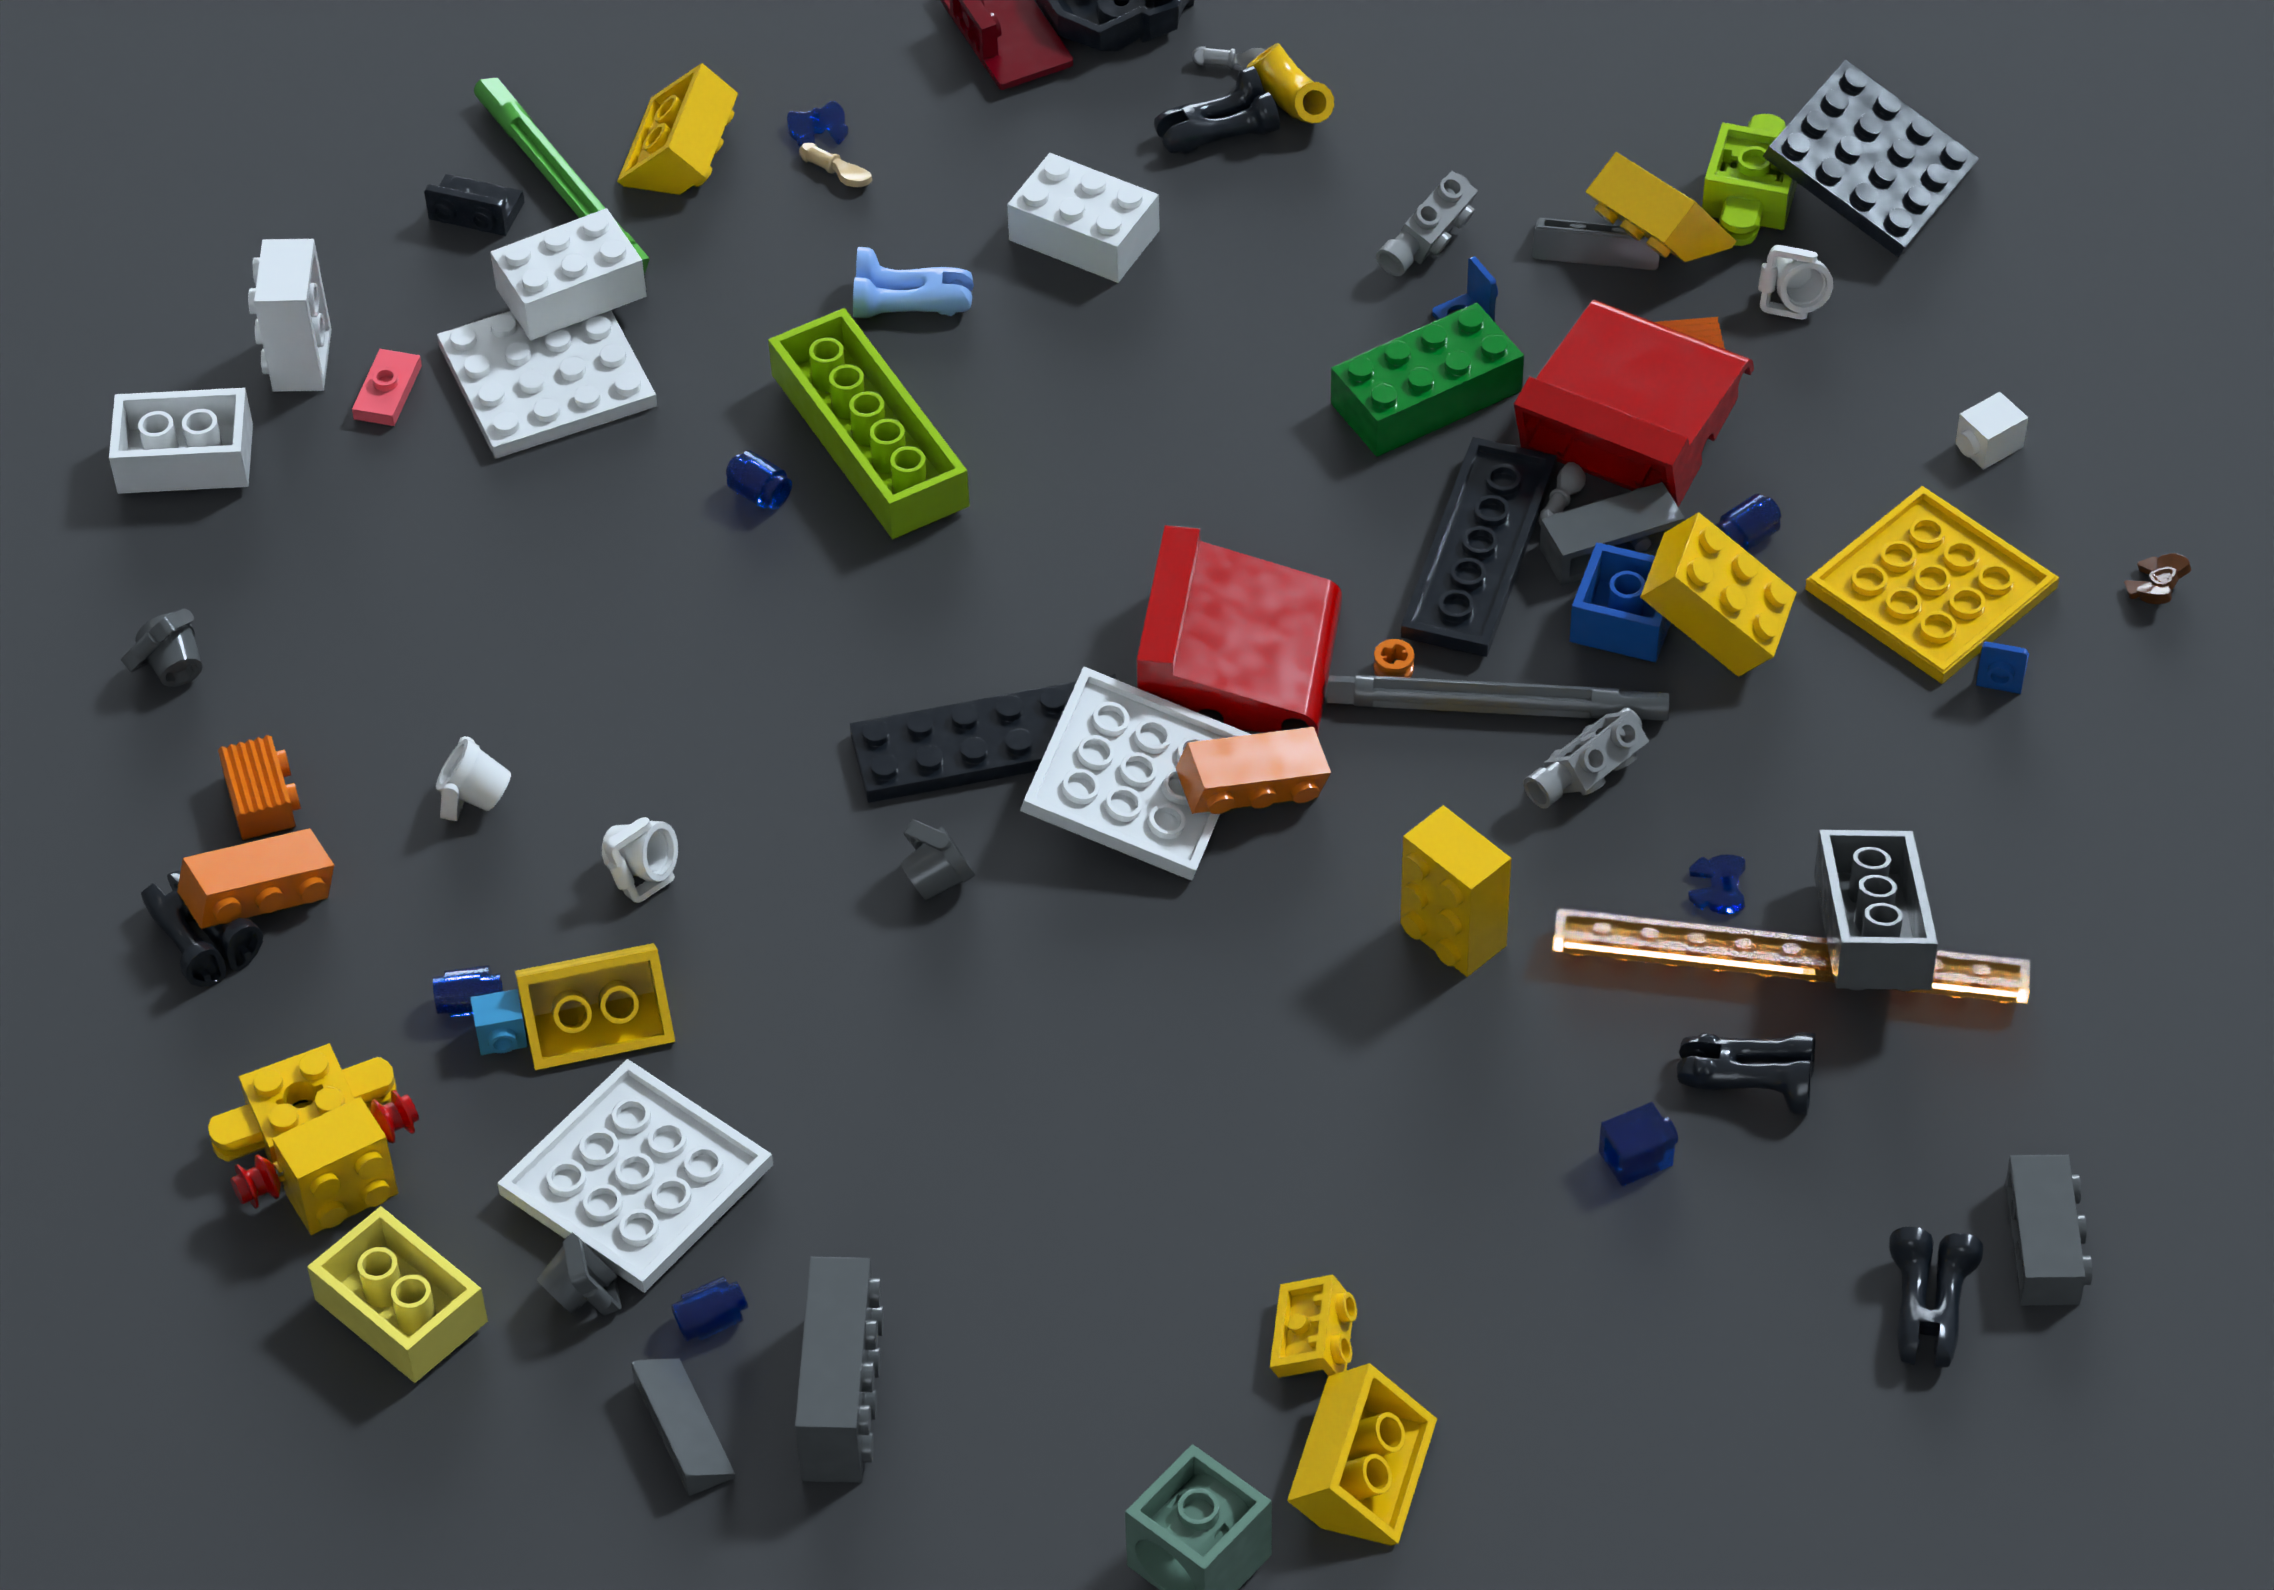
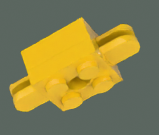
[208,1043,397,1163]

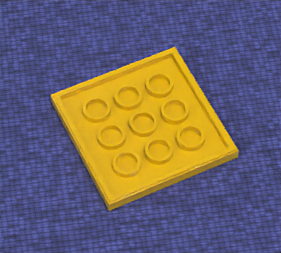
[1805,486,2059,684]

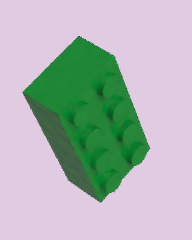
[1331,303,1524,457]

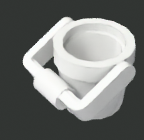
[1758,245,1833,320]
[436,736,511,821]
[602,817,678,903]

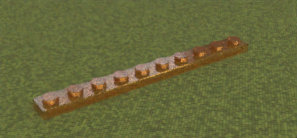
[1552,908,2030,1004]

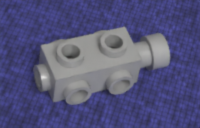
[1376,171,1478,276]
[1523,707,1649,808]

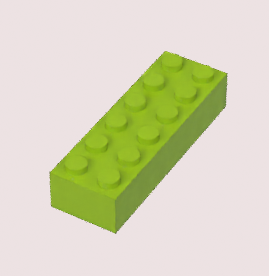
[768,308,970,539]

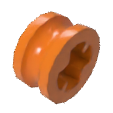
[1374,639,1415,678]

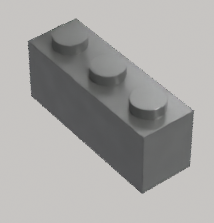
[1539,482,1685,585]
[2005,1155,2092,1306]

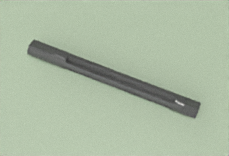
[1327,675,1669,721]

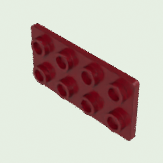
[940,0,1073,90]

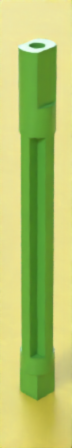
[474,78,650,275]

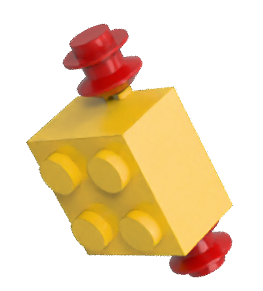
[230,1090,419,1235]

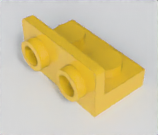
[1270,1274,1357,1378]

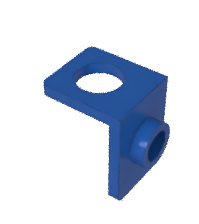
[1432,256,1498,321]
[1976,641,2029,694]

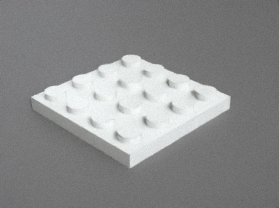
[437,310,657,459]
[1020,666,1251,881]
[497,1059,773,1293]

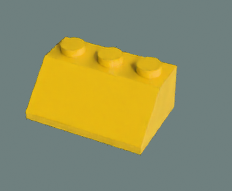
[617,63,738,195]
[1585,152,1737,262]
[515,943,675,1070]
[1287,1363,1437,1546]

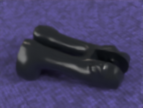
[1154,66,1280,154]
[141,870,263,987]
[1677,1032,1816,1115]
[1889,1227,1983,1368]

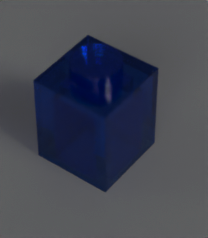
[1599,1102,1678,1186]

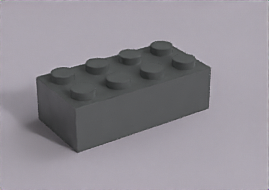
[1814,830,1938,991]
[795,1257,884,1483]

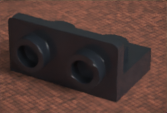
[424,174,525,236]

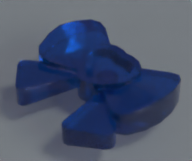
[787,101,849,147]
[1688,854,1746,915]

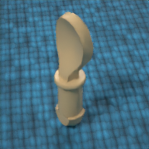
[799,143,872,188]

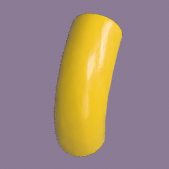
[1247,43,1334,123]

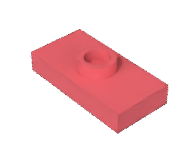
[352,349,422,426]

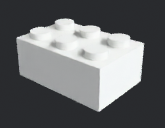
[1007,153,1160,283]
[490,208,647,341]
[248,239,332,392]
[109,388,253,494]

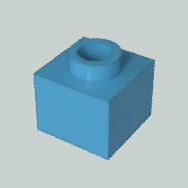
[470,989,528,1055]

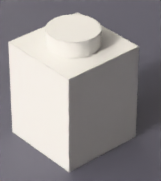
[1955,392,2028,470]

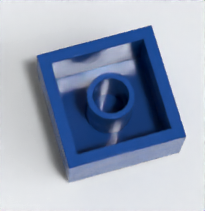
[1569,542,1671,663]

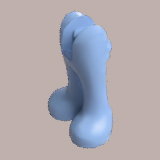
[853,247,974,318]

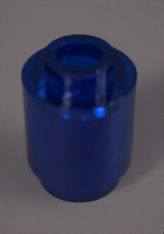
[726,450,792,510]
[1715,493,1781,551]
[433,965,503,1018]
[671,1276,748,1341]

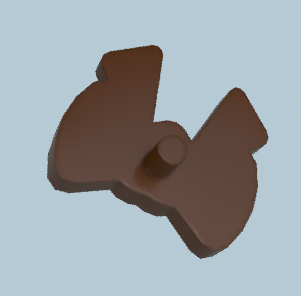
[2124,553,2191,604]

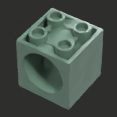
[1125,1444,1272,1590]

